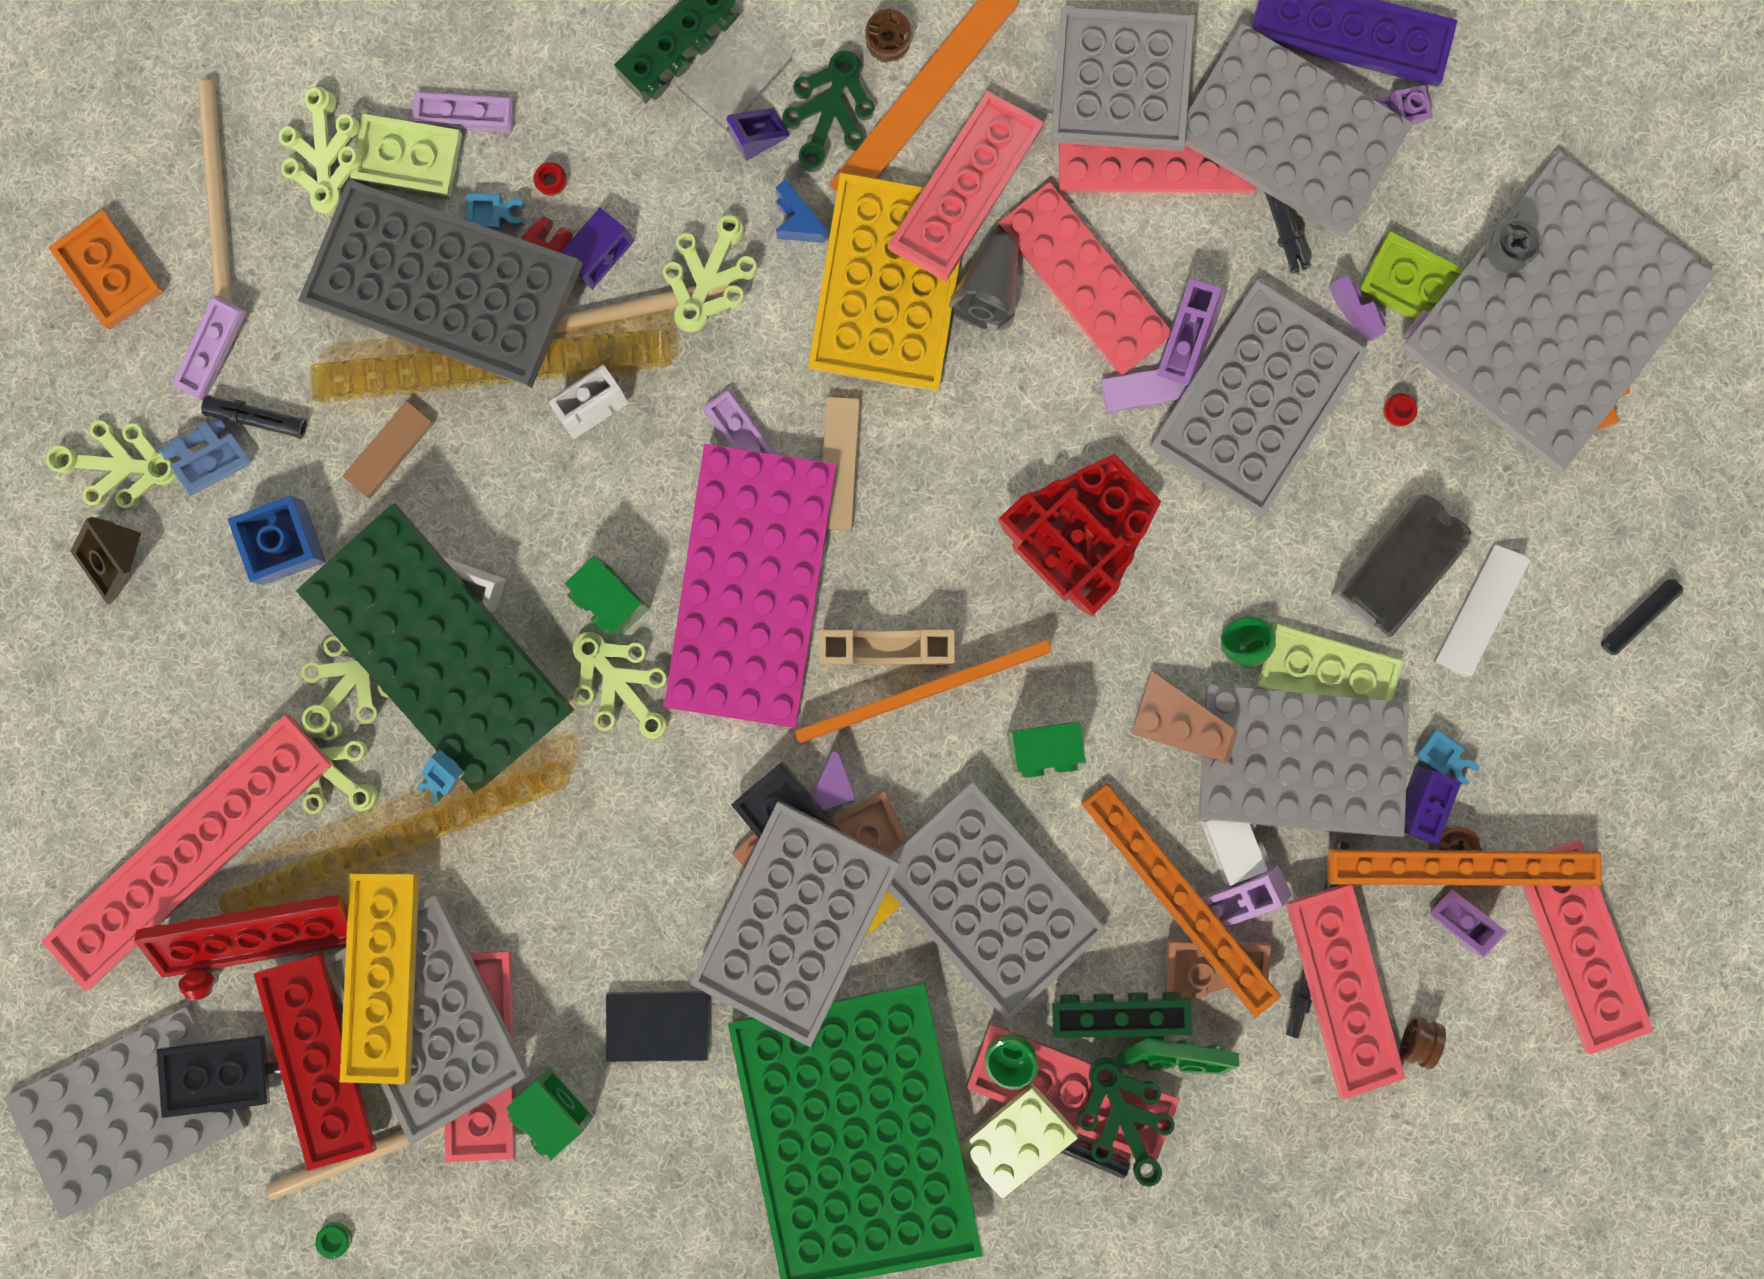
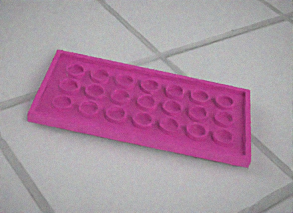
[664,444,837,728]

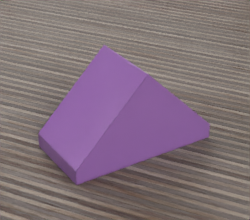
[812,751,856,810]

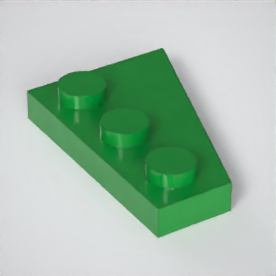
[1116,1036,1239,1075]

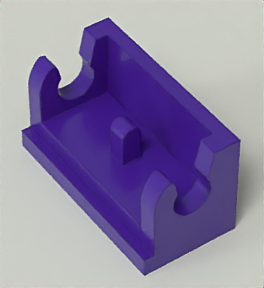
[560,208,635,290]
[1404,767,1462,845]

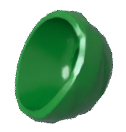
[1221,617,1276,667]
[985,1033,1039,1089]

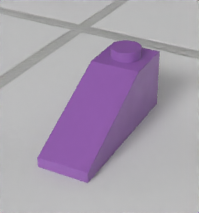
[1157,278,1228,385]

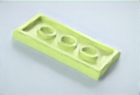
[1256,623,1404,701]

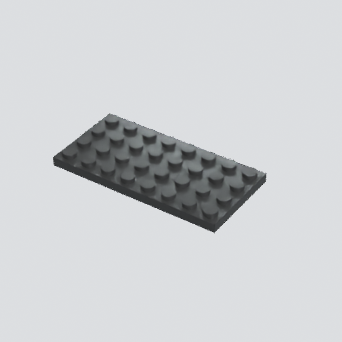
[298,179,583,388]

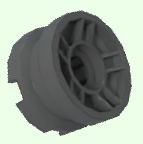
[1485,218,1542,273]

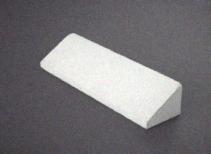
[1434,545,1531,677]

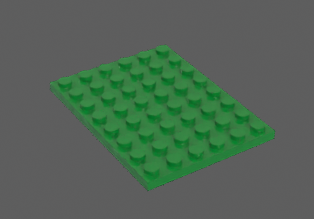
[728,982,984,1279]

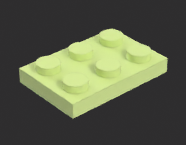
[350,113,462,198]
[960,1083,1078,1199]

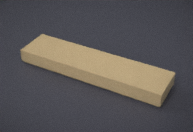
[822,397,860,531]

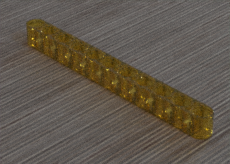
[310,329,672,402]
[219,762,571,913]

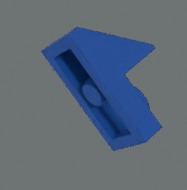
[775,180,828,243]

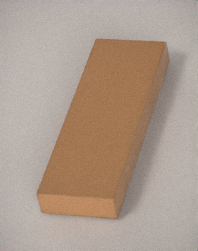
[342,401,435,499]

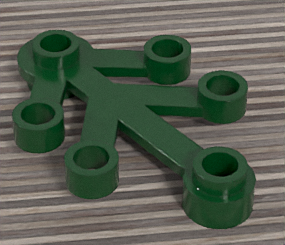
[782,51,875,172]
[1077,1057,1175,1187]

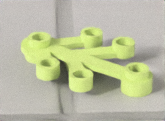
[279,87,362,214]
[663,215,757,333]
[46,420,178,509]
[573,632,668,739]
[301,636,389,733]
[268,720,378,814]

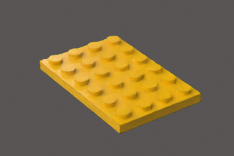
[808,173,960,392]

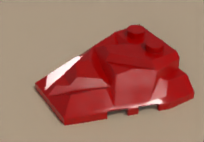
[998,454,1161,616]

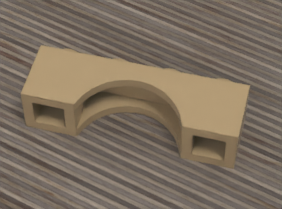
[819,630,955,665]

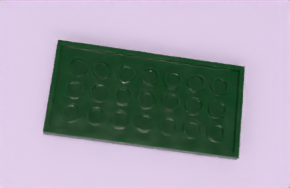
[296,503,575,794]

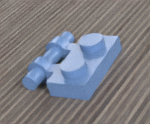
[158,418,250,497]

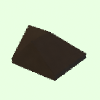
[70,517,141,605]

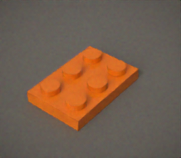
[48,210,164,330]

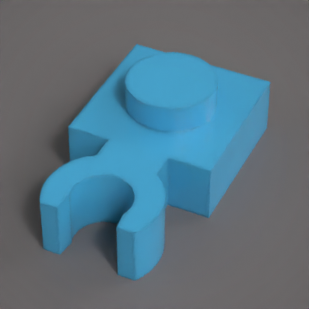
[466,193,525,231]
[1414,729,1480,785]
[418,750,464,805]

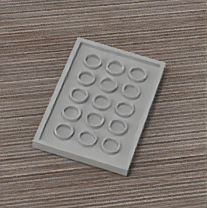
[1185,23,1413,238]
[1149,280,1369,518]
[1198,685,1409,838]
[888,781,1107,1022]
[690,801,901,1047]
[325,895,531,1145]
[4,1005,248,1220]

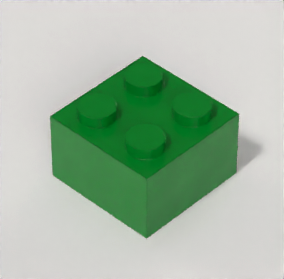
[564,555,650,636]
[1007,722,1086,778]
[505,1067,593,1160]

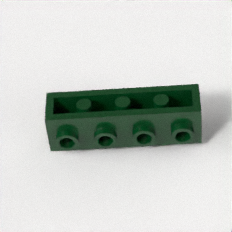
[614,0,739,104]
[1052,991,1192,1038]

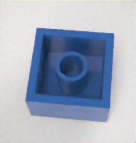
[227,495,326,585]

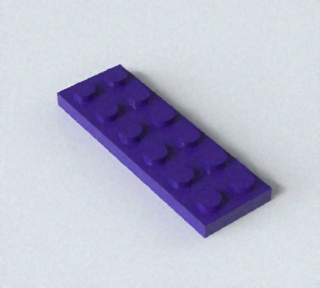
[1251,0,1458,87]

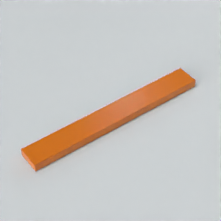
[829,0,1018,192]
[794,640,1052,743]
[1081,783,1282,1018]
[1327,849,1602,886]

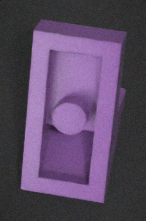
[1430,889,1507,958]

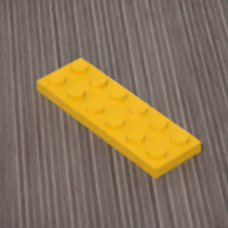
[340,874,419,1084]

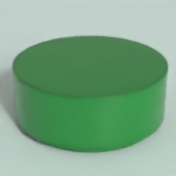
[315,1222,352,1259]

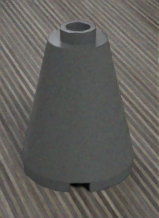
[949,233,1018,330]

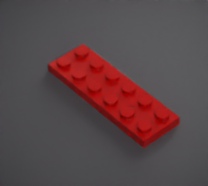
[134,895,348,978]
[253,953,377,1171]

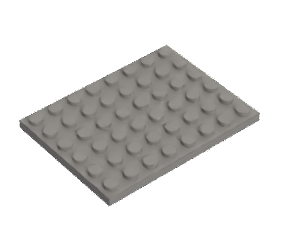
[1401,151,1715,473]

